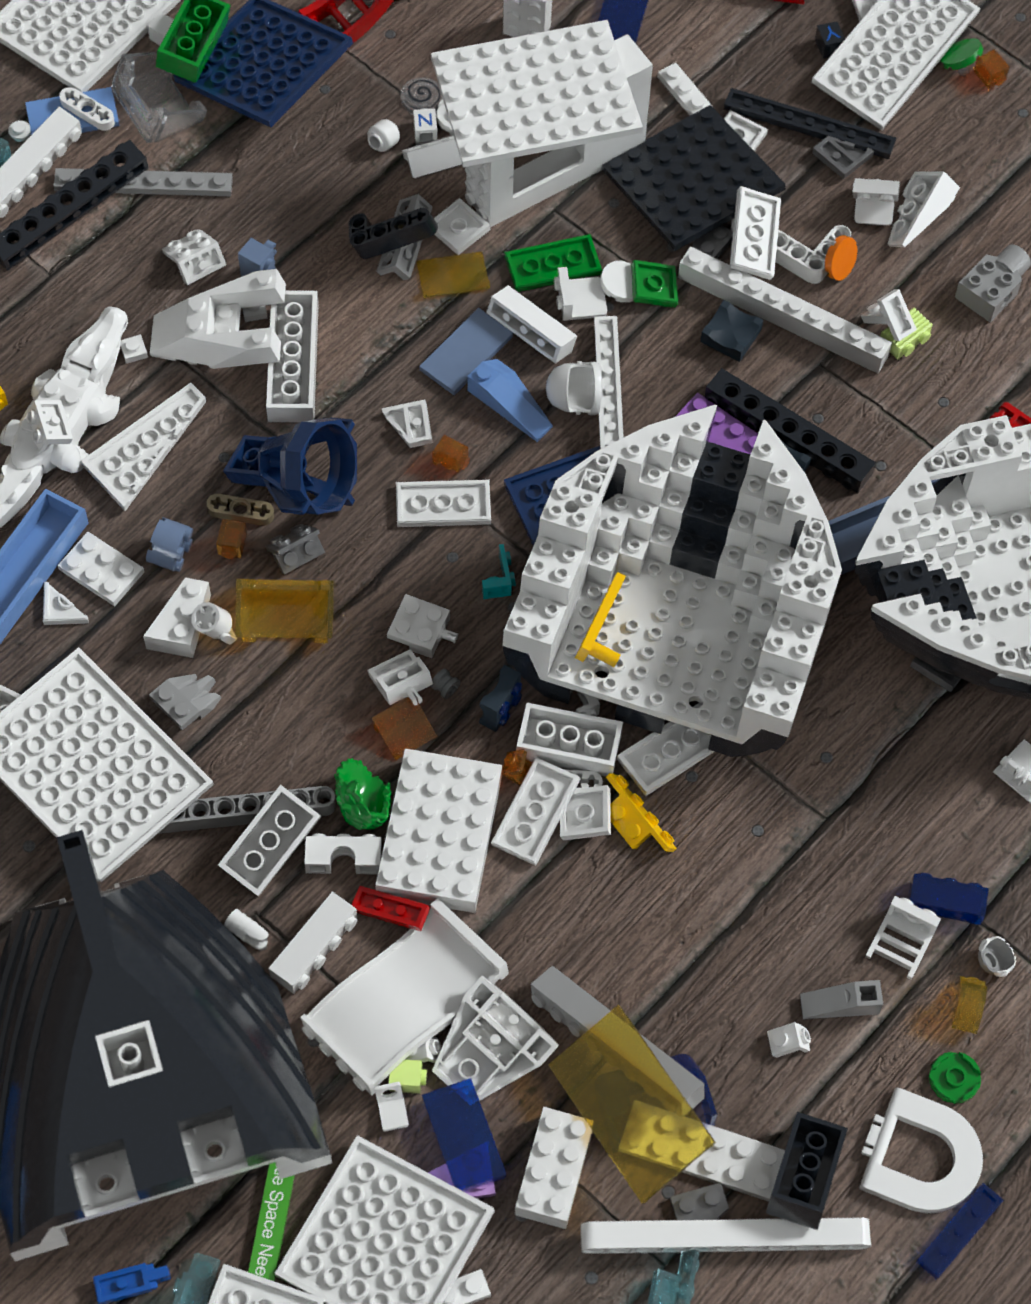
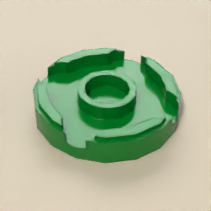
[940,38,983,70]
[929,1052,981,1104]

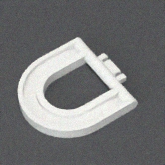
[859,1088,983,1213]

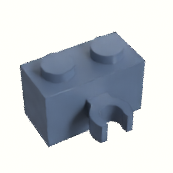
[238,238,277,277]

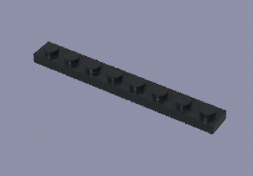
[724,88,896,160]

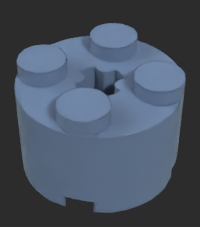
[146,517,193,572]

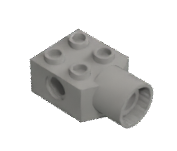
[955,244,1031,323]

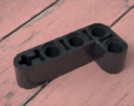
[348,208,438,259]

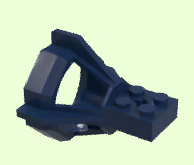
[223,418,357,515]

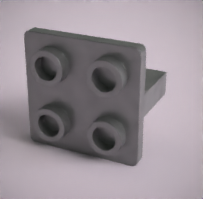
[265,524,325,575]

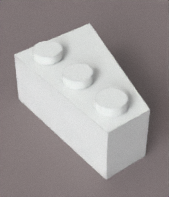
[143,578,211,658]

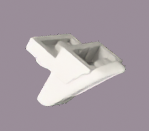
[853,178,900,226]

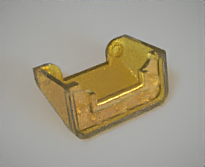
[235,579,335,643]

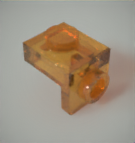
[501,749,532,786]

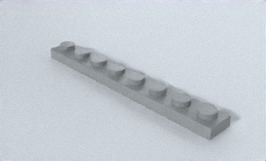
[54,168,233,196]

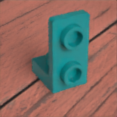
[482,544,516,600]

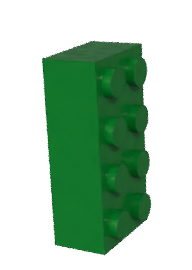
[155,0,231,83]

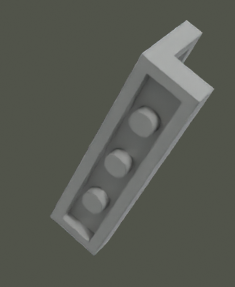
[376,194,433,280]

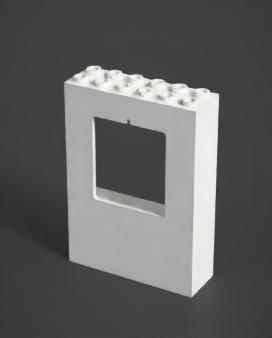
[465,34,653,228]

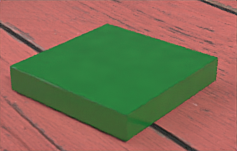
[631,260,678,308]

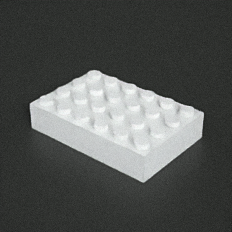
[376,749,502,913]

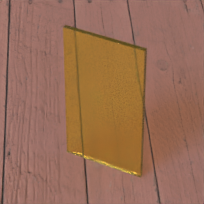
[549,1005,716,1204]

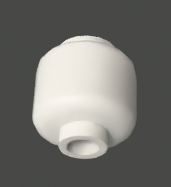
[367,119,400,152]

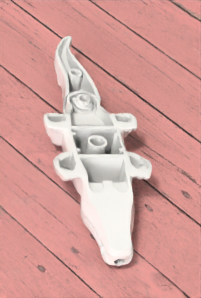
[0,306,128,528]

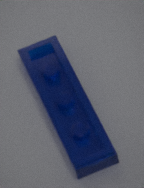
[917,1183,1004,1280]

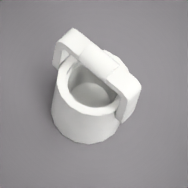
[191,602,237,645]

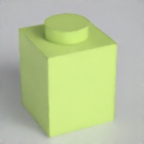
[389,1060,427,1094]

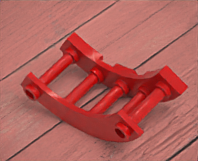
[298,0,393,43]

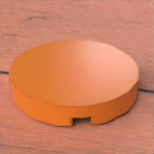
[825,235,857,281]

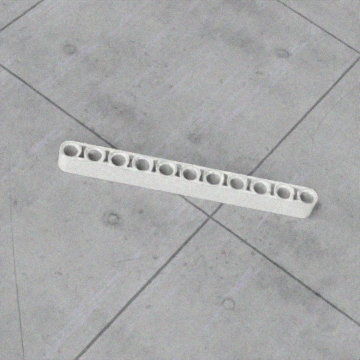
[581,1218,871,1254]

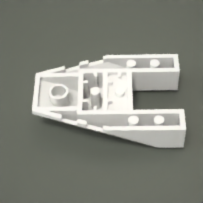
[150,269,286,369]

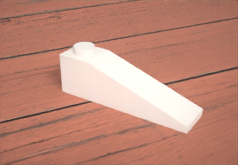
[888,172,960,247]

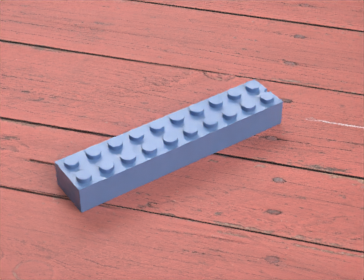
[0,488,89,644]

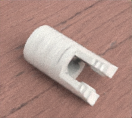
[224,909,269,951]

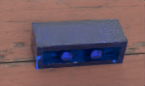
[908,873,989,925]

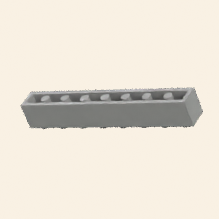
[531,966,704,1118]

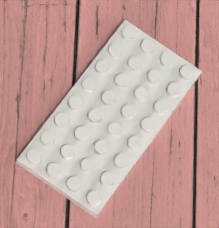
[812,0,980,131]

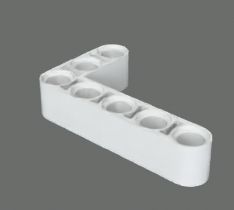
[731,218,851,284]

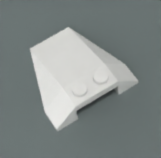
[432,976,559,1106]

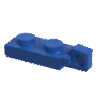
[93,1263,171,1304]

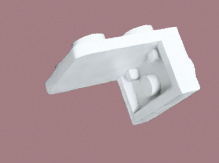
[554,267,607,321]

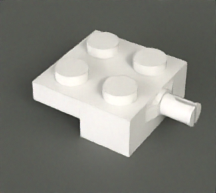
[387,594,458,658]
[368,649,433,705]

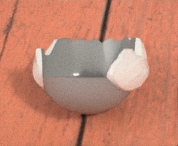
[978,936,1016,977]

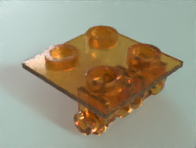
[372,697,437,761]

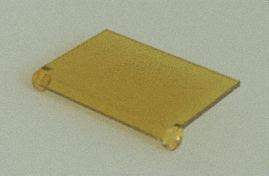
[416,252,490,298]

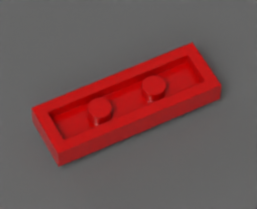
[352,886,430,931]

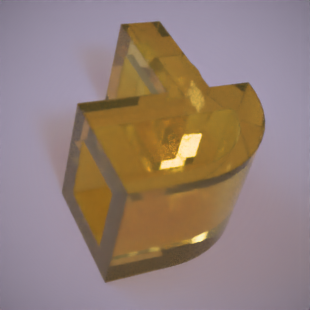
[952,976,987,1034]

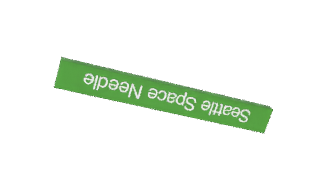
[248,1162,295,1282]

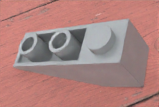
[800,980,883,1019]

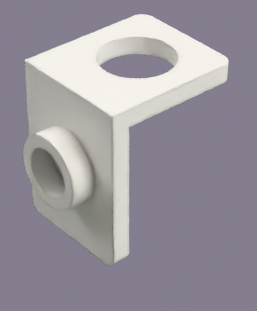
[375,1082,409,1132]

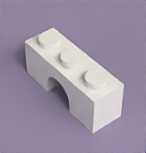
[305,833,382,874]

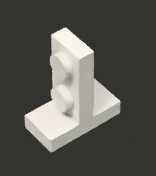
[861,289,917,341]

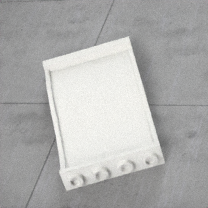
[301,898,509,1095]

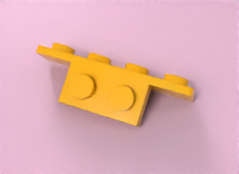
[606,773,677,852]

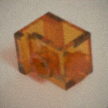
[432,435,470,473]

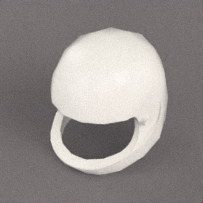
[546,361,601,415]

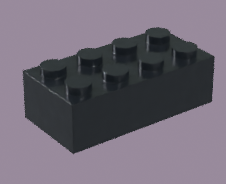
[766,1112,848,1230]

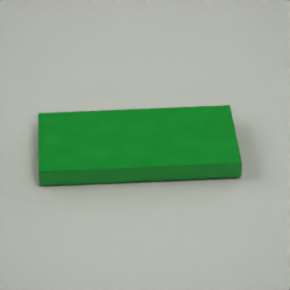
[504,234,602,292]

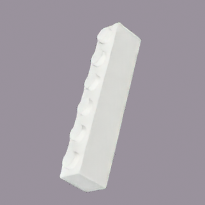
[0,107,82,218]

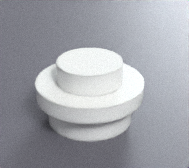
[8,121,31,142]

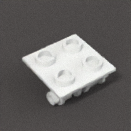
[993,739,1031,803]

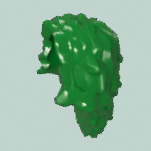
[334,758,392,830]

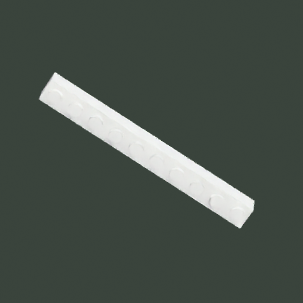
[678,246,892,373]

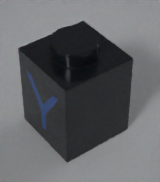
[815,21,845,59]

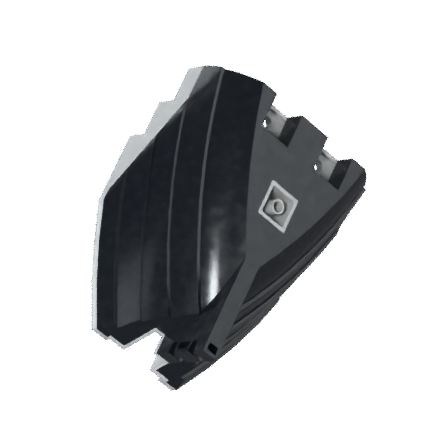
[0,830,332,1261]

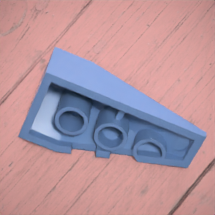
[468,359,552,442]

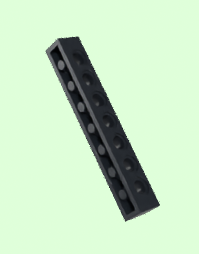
[0,139,149,271]
[704,368,876,493]

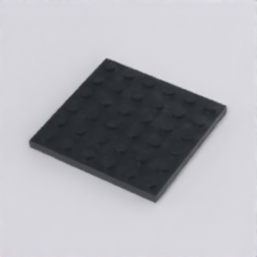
[602,105,786,251]

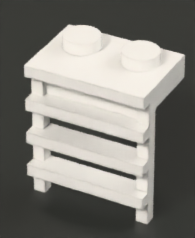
[865,896,941,979]

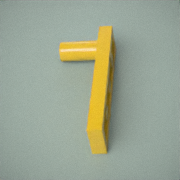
[575,572,626,667]

